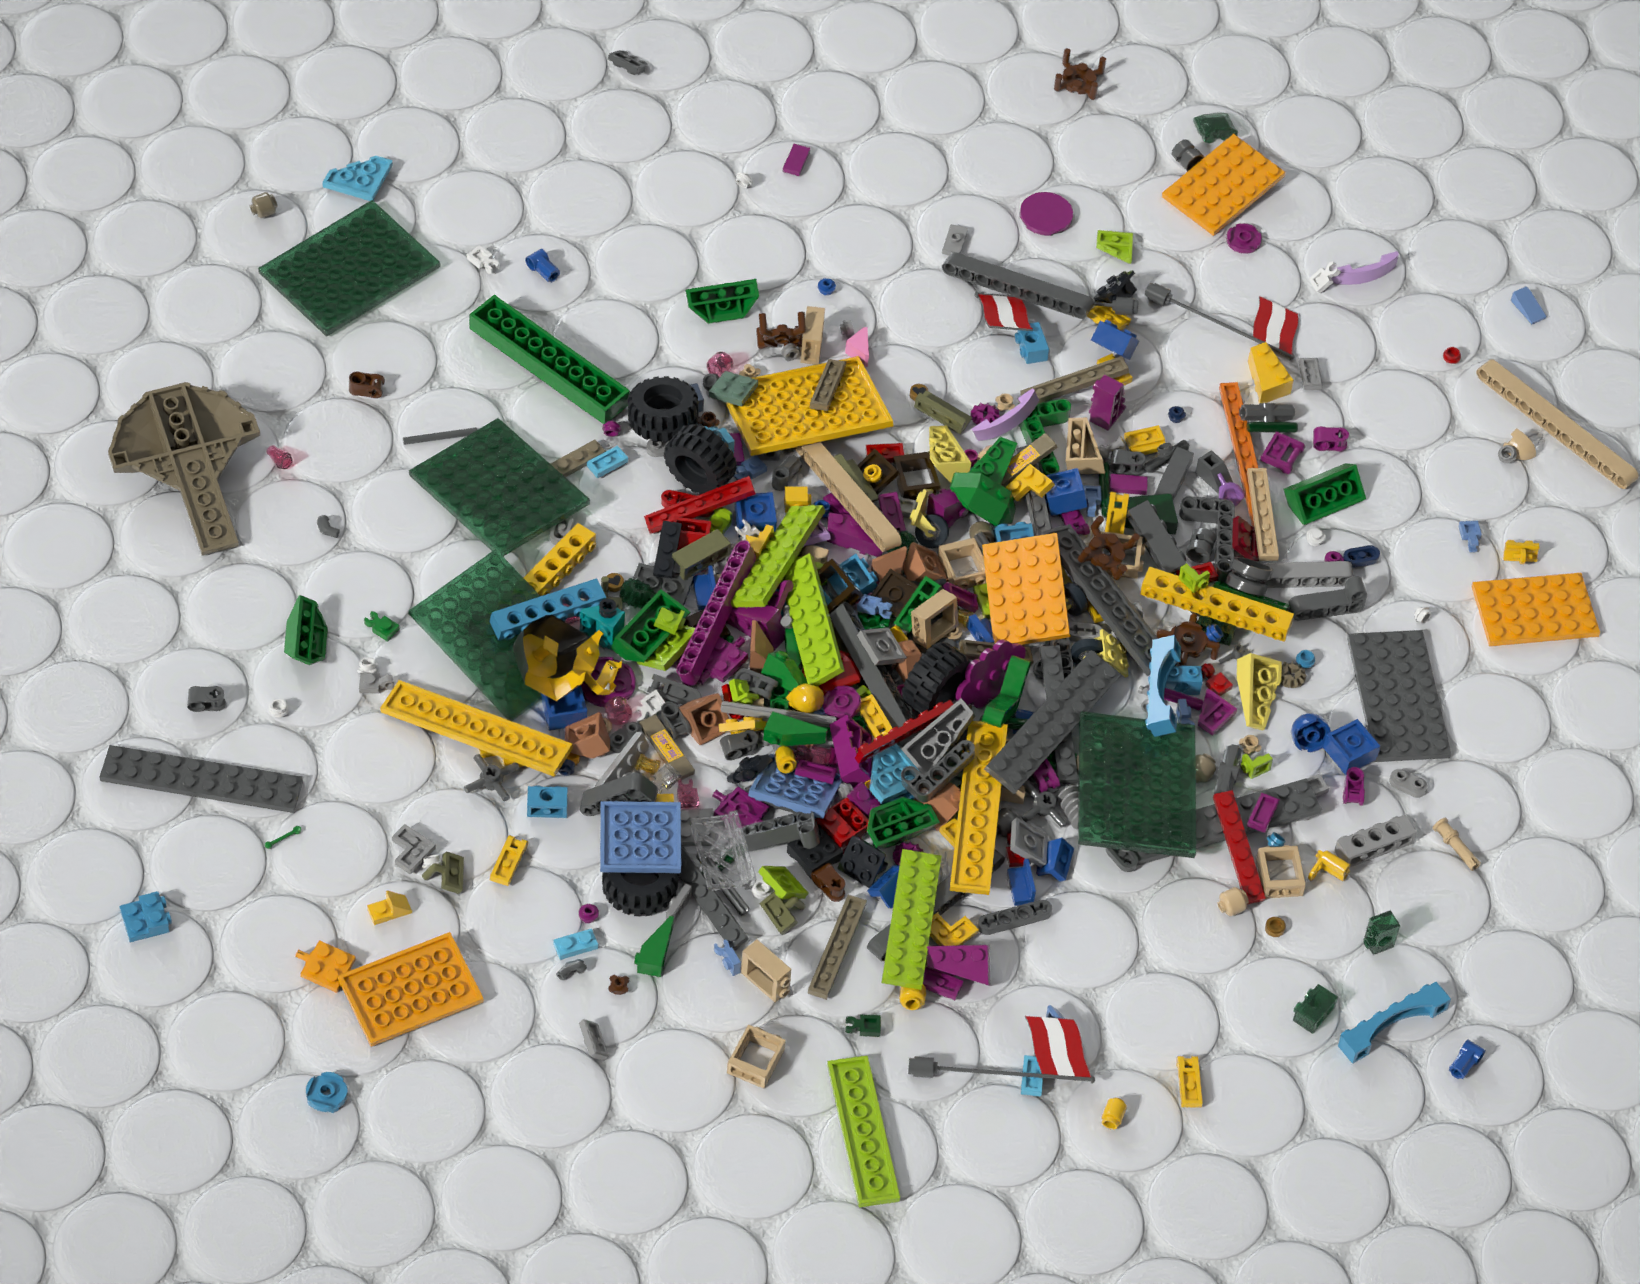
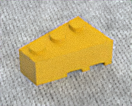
[1248,342,1294,403]

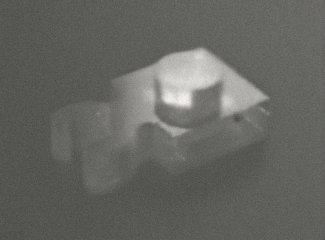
[651,763,682,794]

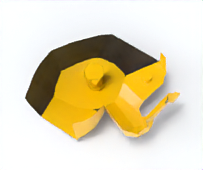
[513,614,622,701]

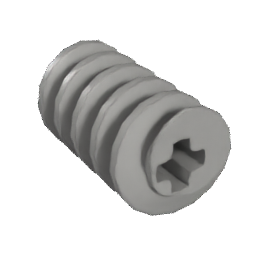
[1057,785,1095,829]

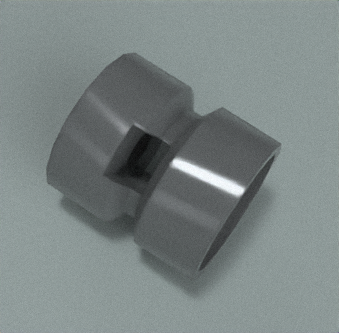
[1171,139,1204,172]
[1186,528,1216,563]

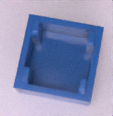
[1091,320,1139,360]
[1045,468,1087,516]
[734,492,777,538]
[541,685,587,731]
[1323,719,1380,775]

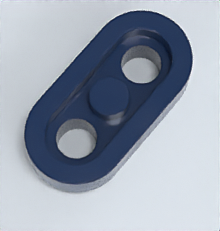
[1343,545,1380,568]

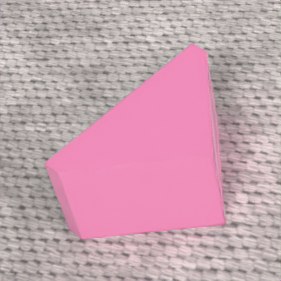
[845,327,869,367]

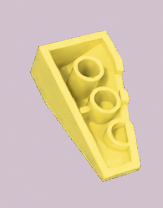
[929,426,971,483]
[1237,653,1282,731]

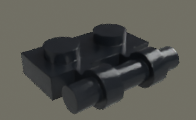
[727,754,772,784]

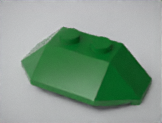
[685,279,759,324]
[950,472,1016,526]
[284,595,328,665]
[867,797,940,850]

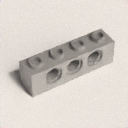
[1334,815,1417,867]

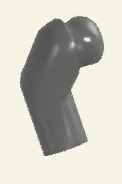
[317,515,340,538]
[556,959,587,980]

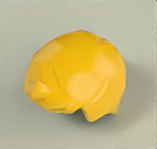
[786,684,824,713]

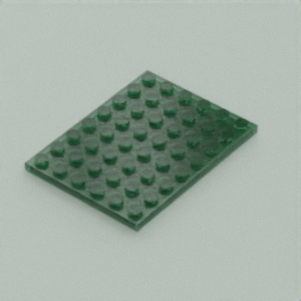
[258,200,440,337]
[409,418,590,558]
[408,549,565,721]
[1078,711,1196,858]

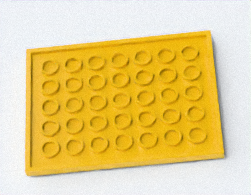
[725,356,893,456]

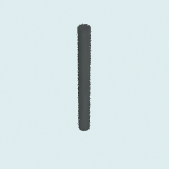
[403,427,477,445]

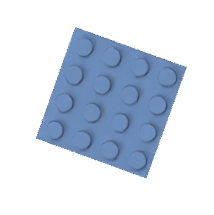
[748,754,843,819]
[600,801,681,873]

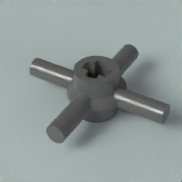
[464,754,519,801]
[1022,780,1067,828]

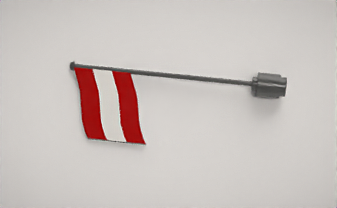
[1144,283,1298,360]
[975,291,1138,331]
[908,1016,1095,1084]

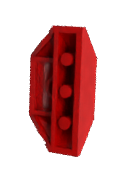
[802,650,863,695]

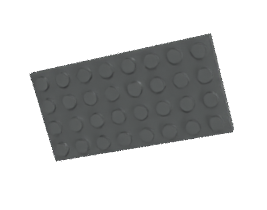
[1347,630,1451,762]

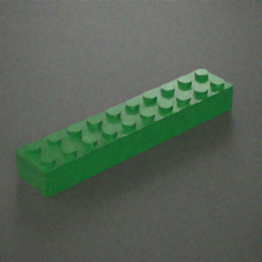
[469,294,630,424]

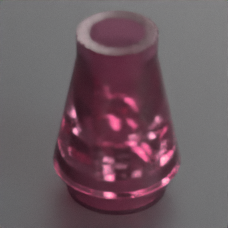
[267,445,293,469]

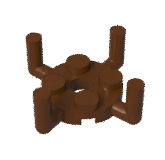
[1054,48,1106,100]
[756,312,806,349]
[1078,516,1140,580]
[1156,613,1220,666]

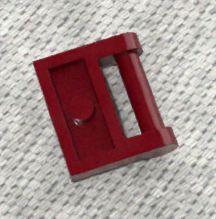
[1232,516,1259,562]

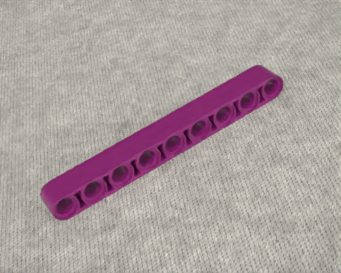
[676,540,756,687]

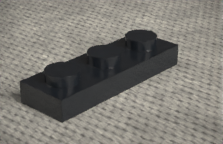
[653,520,682,579]

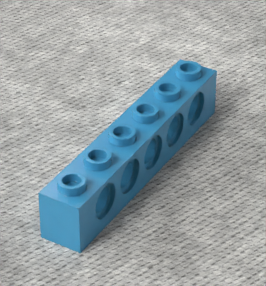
[489,578,606,641]

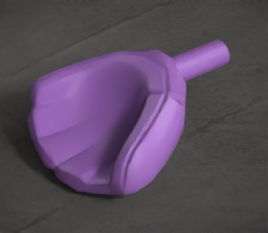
[1217,473,1245,506]

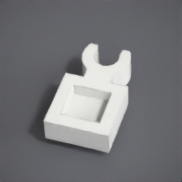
[467,245,499,274]
[1309,262,1341,294]
[735,519,760,541]
[631,690,665,722]

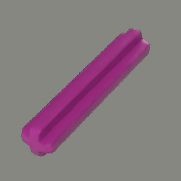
[1149,687,1204,710]

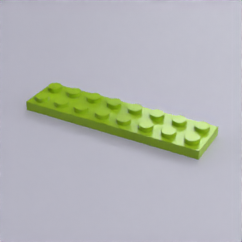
[731,505,825,607]
[782,553,844,687]
[881,849,942,990]
[827,1055,900,1208]

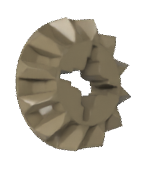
[1280,661,1307,688]

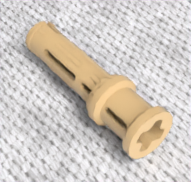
[1433,818,1481,871]

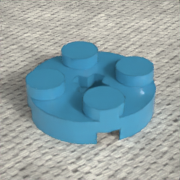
[306,1072,348,1113]

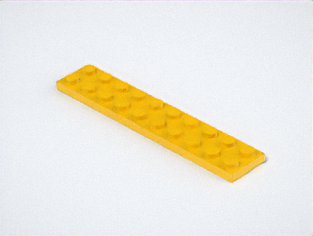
[380,680,573,777]
[950,721,1008,895]

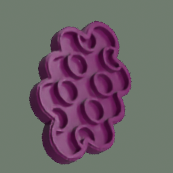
[956,639,1026,708]

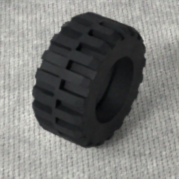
[628,376,699,443]
[664,424,737,495]
[902,642,970,714]
[602,872,679,917]

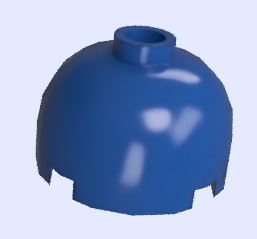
[1291,713,1331,752]

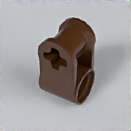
[349,371,385,399]
[811,863,845,902]

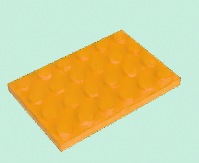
[1162,134,1286,236]
[982,533,1070,645]
[1471,573,1600,646]
[338,932,484,1047]

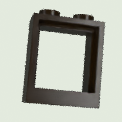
[893,451,940,500]
[818,559,864,615]

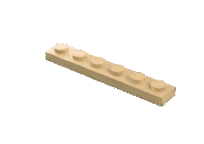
[1247,468,1279,561]

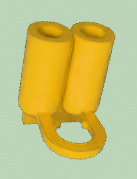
[1308,850,1350,881]

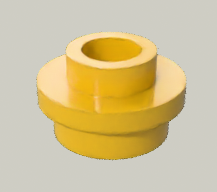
[863,464,882,483]

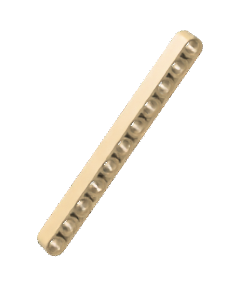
[1476,359,1639,489]
[794,442,902,552]

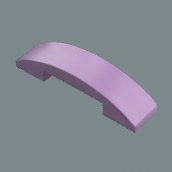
[1332,251,1399,285]
[972,388,1039,441]

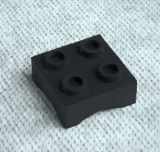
[787,824,843,879]

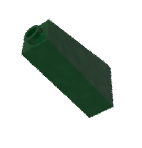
[1101,493,1178,534]

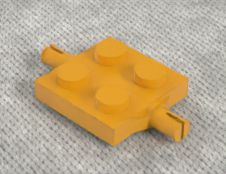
[295,940,356,993]

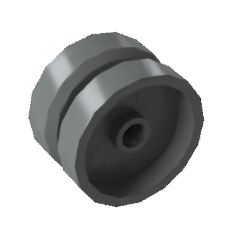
[1226,556,1273,596]

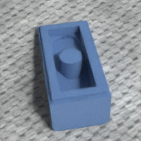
[1511,286,1546,324]

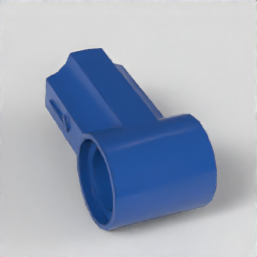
[525,249,560,283]
[1449,1039,1486,1079]

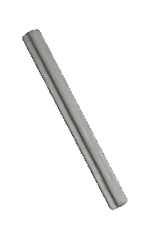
[721,701,836,728]

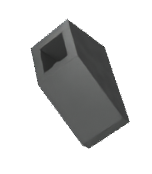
[1195,450,1233,494]

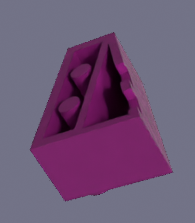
[1089,374,1126,431]
[926,488,969,527]
[826,513,883,558]
[726,605,785,651]
[829,715,872,788]
[927,945,990,986]

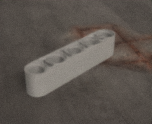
[1264,561,1354,588]

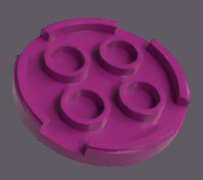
[1020,192,1073,236]
[581,657,636,707]

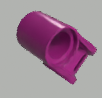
[1313,426,1349,452]
[1343,767,1365,806]

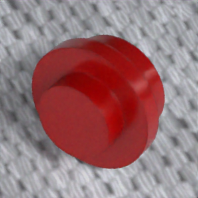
[1443,347,1461,364]

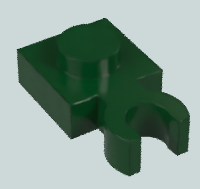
[845,1014,881,1037]

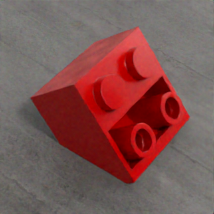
[673,517,711,551]
[816,797,868,854]

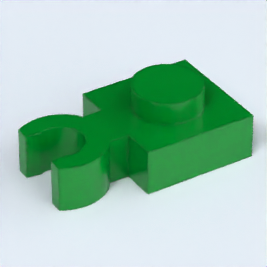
[364,611,400,642]

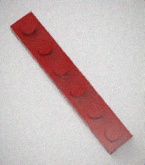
[644,476,756,534]
[855,700,953,764]
[1213,790,1265,904]

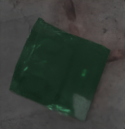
[1193,112,1238,143]

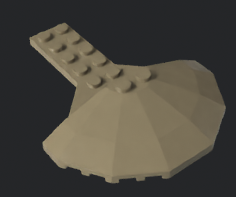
[108,382,260,555]

